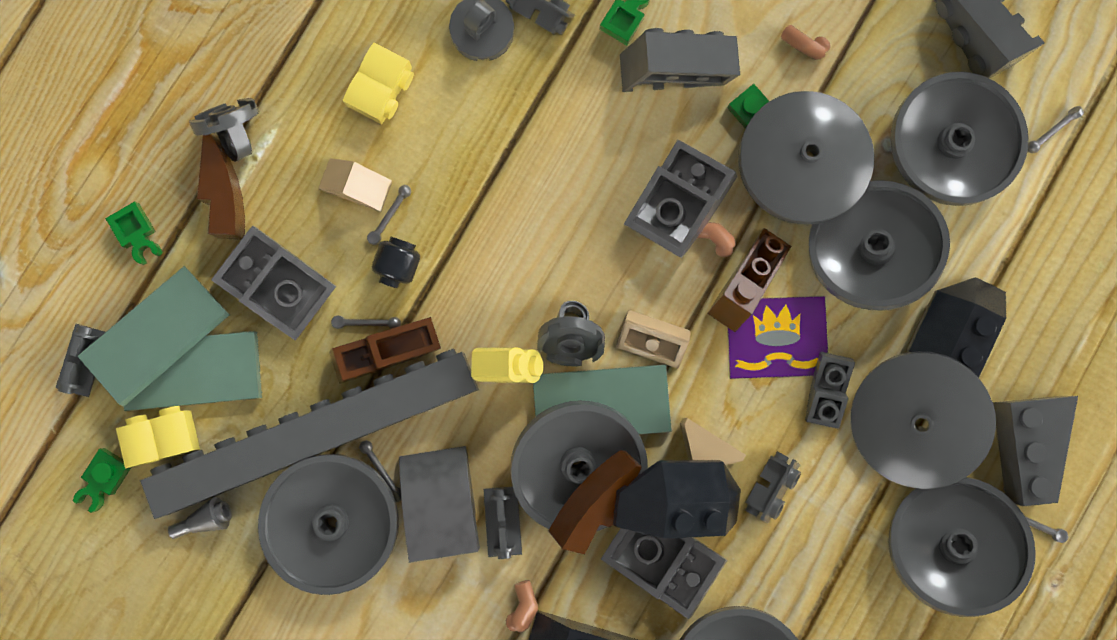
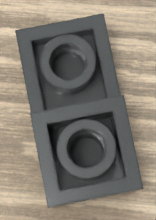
[805,352,855,429]

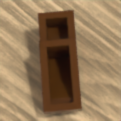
[197,134,245,240]
[329,317,441,384]
[548,450,642,555]

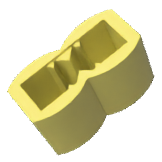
[343,43,414,124]
[471,347,543,383]
[116,406,200,469]

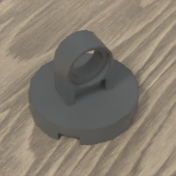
[449,0,514,61]
[189,98,259,162]
[537,301,605,367]

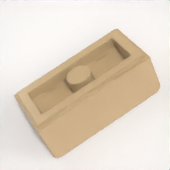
[616,310,691,369]

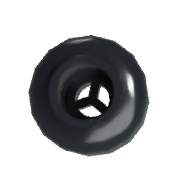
[372,237,421,288]

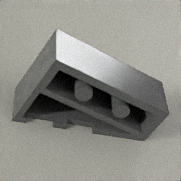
[620,28,740,92]
[993,396,1078,506]

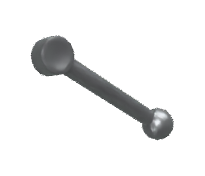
[1027,106,1084,153]
[367,185,411,245]
[331,315,401,329]
[359,440,402,502]
[1025,517,1068,543]

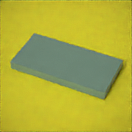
[77,266,230,407]
[124,331,262,411]
[533,365,672,434]

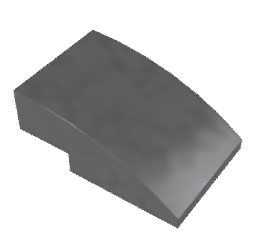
[624,140,737,258]
[211,226,336,341]
[399,446,480,563]
[601,528,727,619]

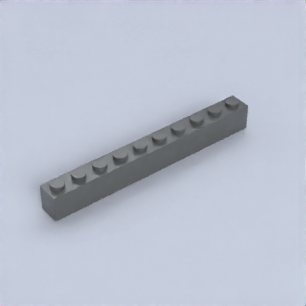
[140,349,479,519]

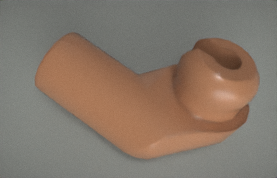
[781,25,830,60]
[697,222,736,257]
[506,580,538,632]

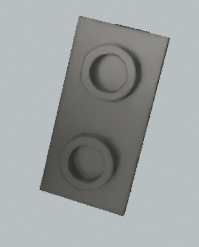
[506,0,575,35]
[56,324,105,397]
[745,451,801,523]
[483,486,522,559]

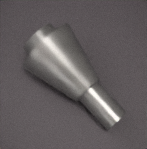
[168,497,232,539]

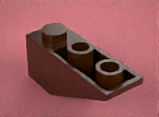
[707,228,792,332]

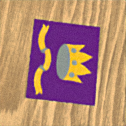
[728,296,828,379]

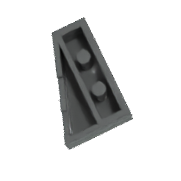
[934,0,1045,78]

